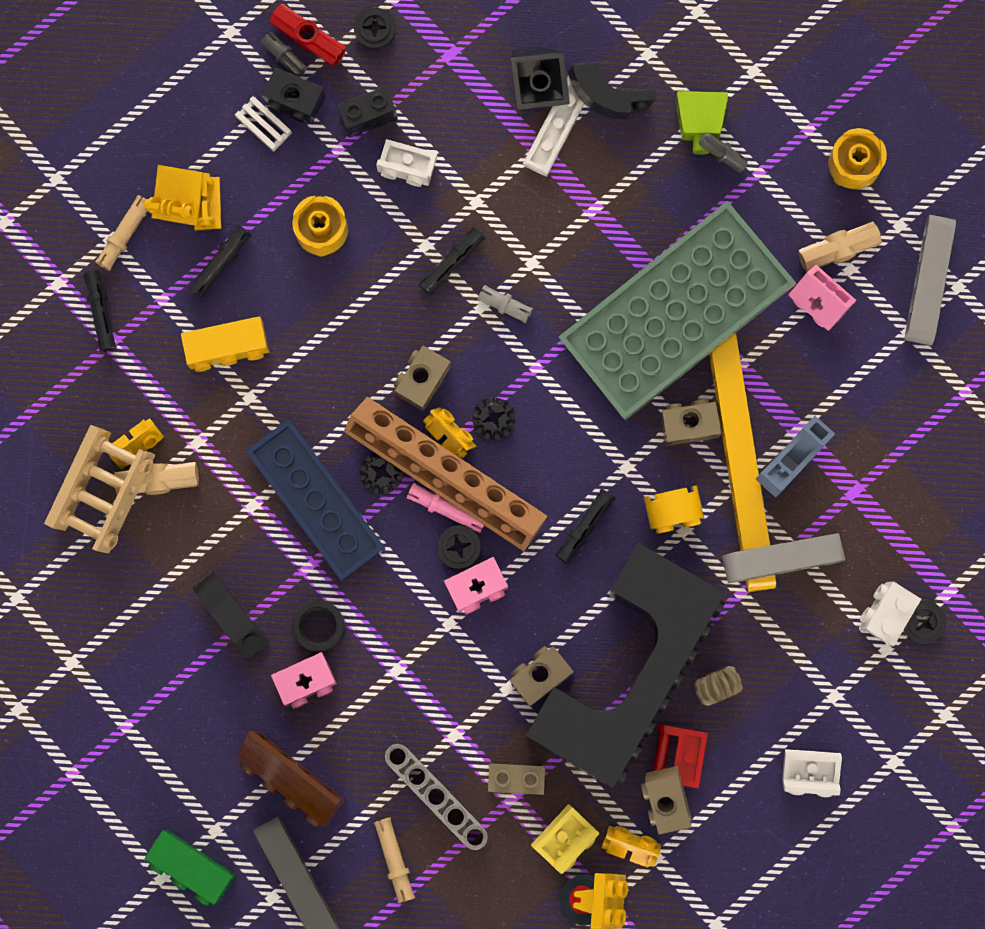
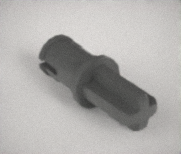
[261,32,307,77]
[699,133,748,173]

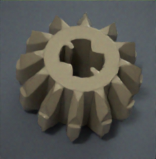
[694,666,743,706]

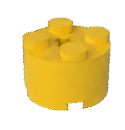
[828,128,887,189]
[292,196,349,257]
[644,485,704,533]

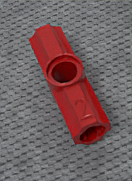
[269,4,347,68]

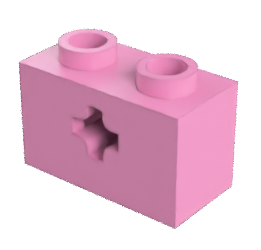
[788,265,856,331]
[444,557,508,614]
[271,652,337,709]

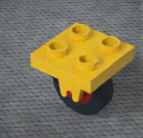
[560,873,628,929]

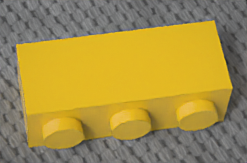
[181,316,269,372]

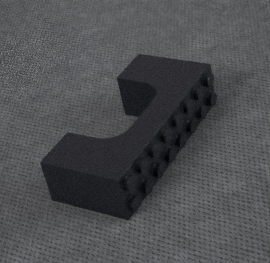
[525,543,726,788]

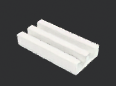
[235,96,292,152]

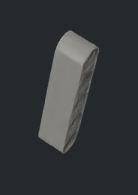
[905,215,956,346]
[722,533,846,583]
[385,744,488,850]

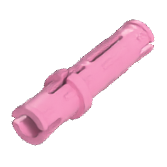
[407,483,484,534]

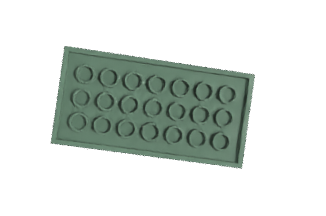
[559,201,796,421]

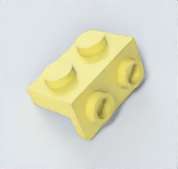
[531,804,599,874]

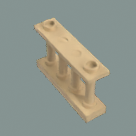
[44,425,155,553]

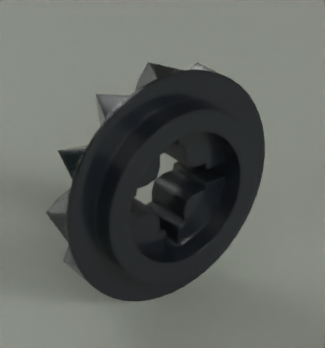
[354,7,396,50]
[472,397,515,440]
[360,453,403,495]
[437,525,481,569]
[904,600,946,644]

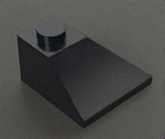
[511,48,570,110]

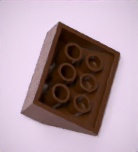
[237,730,347,828]

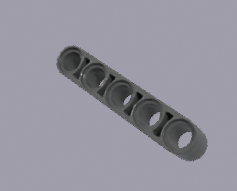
[253,816,340,929]

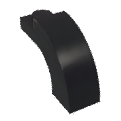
[568,62,656,119]
[191,570,270,660]

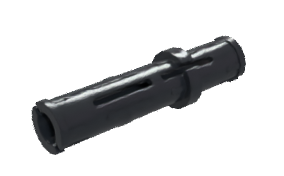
[189,225,252,298]
[418,227,486,296]
[83,270,117,352]
[555,489,615,565]

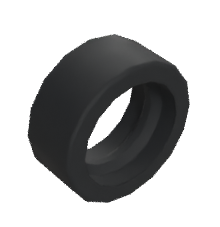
[292,600,345,653]

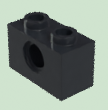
[262,67,326,124]
[337,86,398,138]

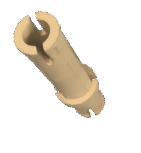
[95,195,148,271]
[374,817,415,904]

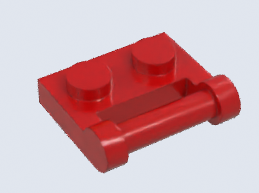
[650,724,708,788]

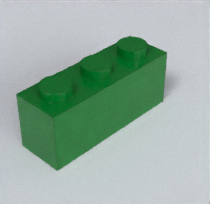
[144,830,236,906]

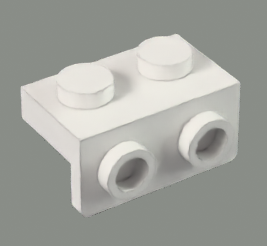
[376,139,438,187]
[859,582,921,646]
[782,749,842,797]

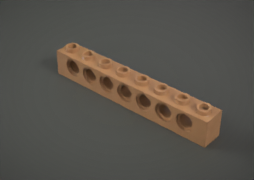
[344,397,547,551]

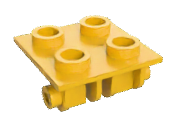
[144,165,204,226]

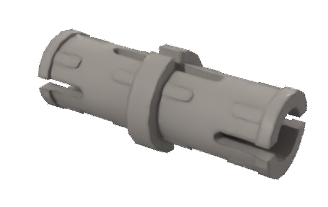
[477,285,533,324]

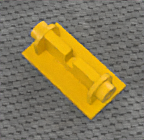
[194,173,221,230]
[423,407,476,459]
[109,418,164,470]
[602,825,661,868]

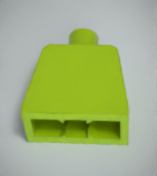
[675,91,728,155]

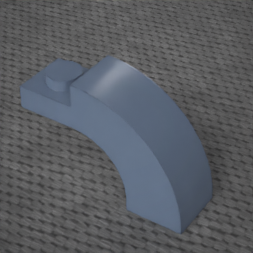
[756,416,835,497]

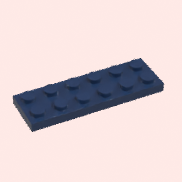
[246,419,385,581]

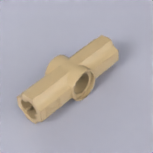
[798,222,882,273]
[114,462,199,495]

